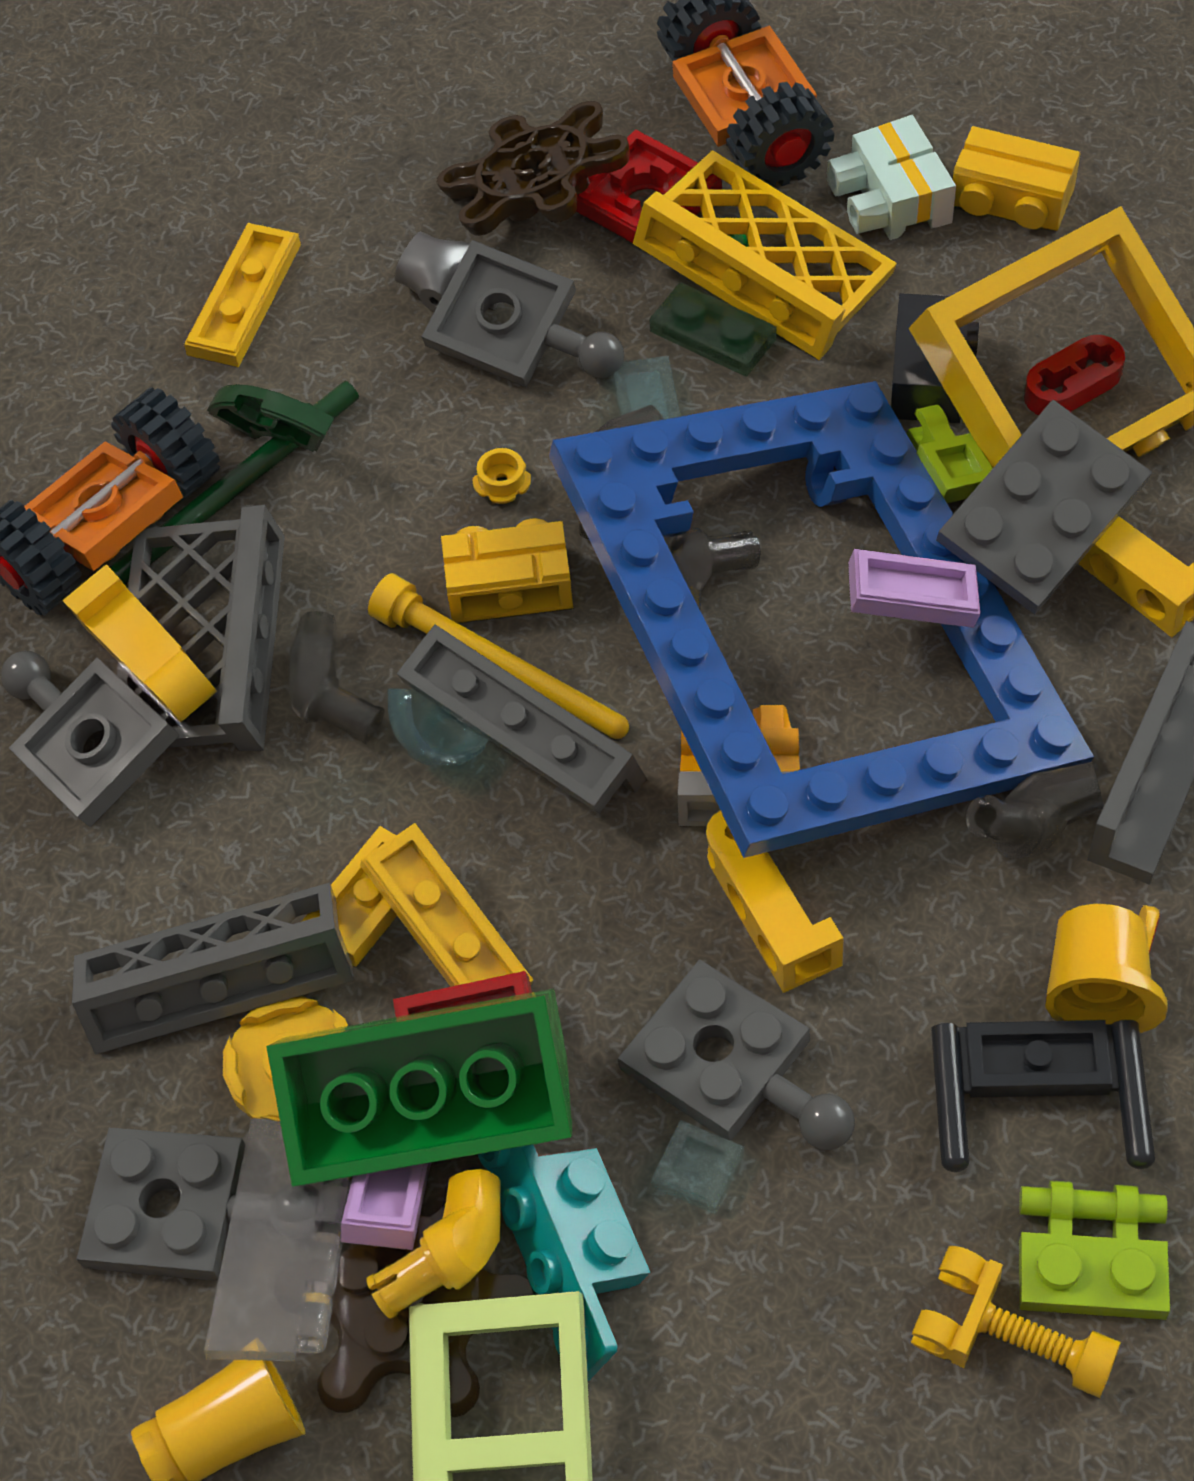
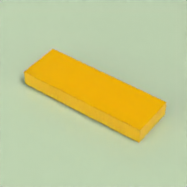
[184,223,301,367]
[360,823,533,987]

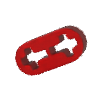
[1024,335,1126,415]

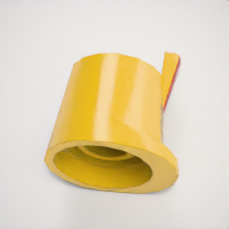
[1045,903,1168,1033]

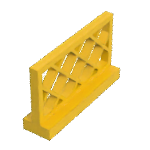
[633,150,897,360]

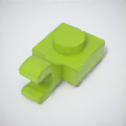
[906,405,993,503]

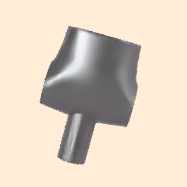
[395,231,499,312]

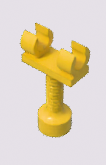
[911,1246,1121,1398]

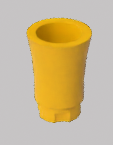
[131,1341,305,1481]

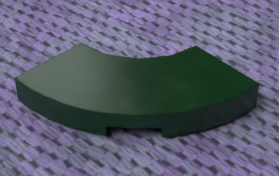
[206,384,334,452]

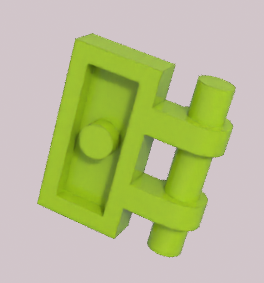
[1019,1181,1170,1320]

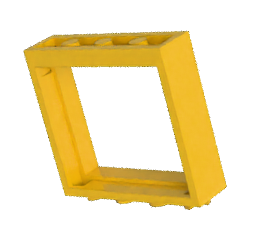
[909,206,1194,468]

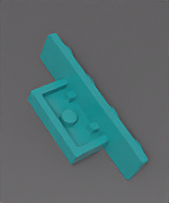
[478,1144,650,1381]

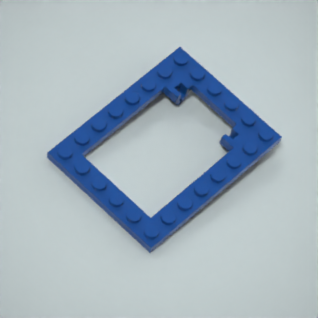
[549,381,1094,858]

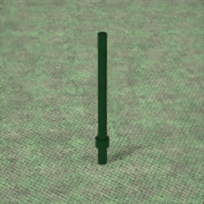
[109,381,359,585]

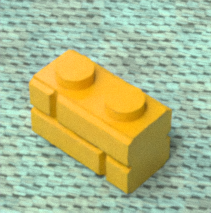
[953,126,1081,231]
[441,518,573,623]

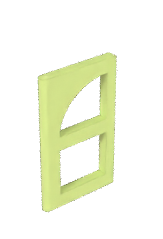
[409,1291,593,1481]

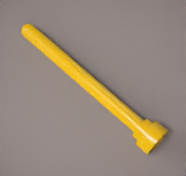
[368,573,629,739]

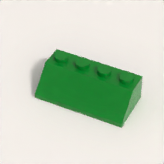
[266,989,573,1187]

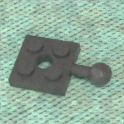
[421,240,624,388]
[1,651,179,827]
[618,959,855,1150]
[76,1127,327,1281]

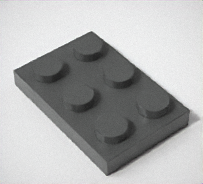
[936,400,1152,615]

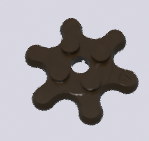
[437,101,629,236]
[275,1184,539,1417]

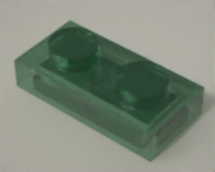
[649,282,777,377]

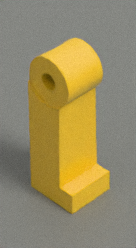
[1078,516,1194,638]
[62,564,217,723]
[706,810,843,993]

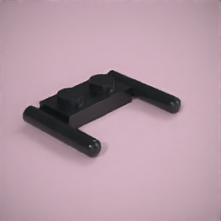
[931,1020,1155,1173]

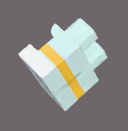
[827,115,956,240]

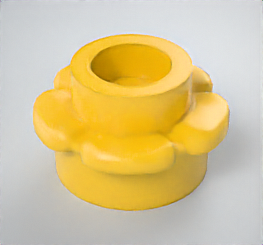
[473,448,531,504]

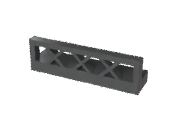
[1087,621,1194,885]
[397,624,647,814]
[72,882,354,1054]

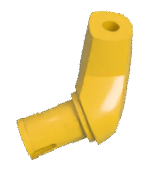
[367,1169,501,1319]

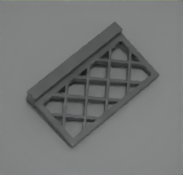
[117,505,285,751]

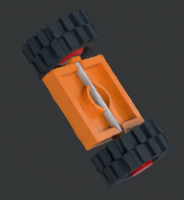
[657,0,835,187]
[0,387,220,616]

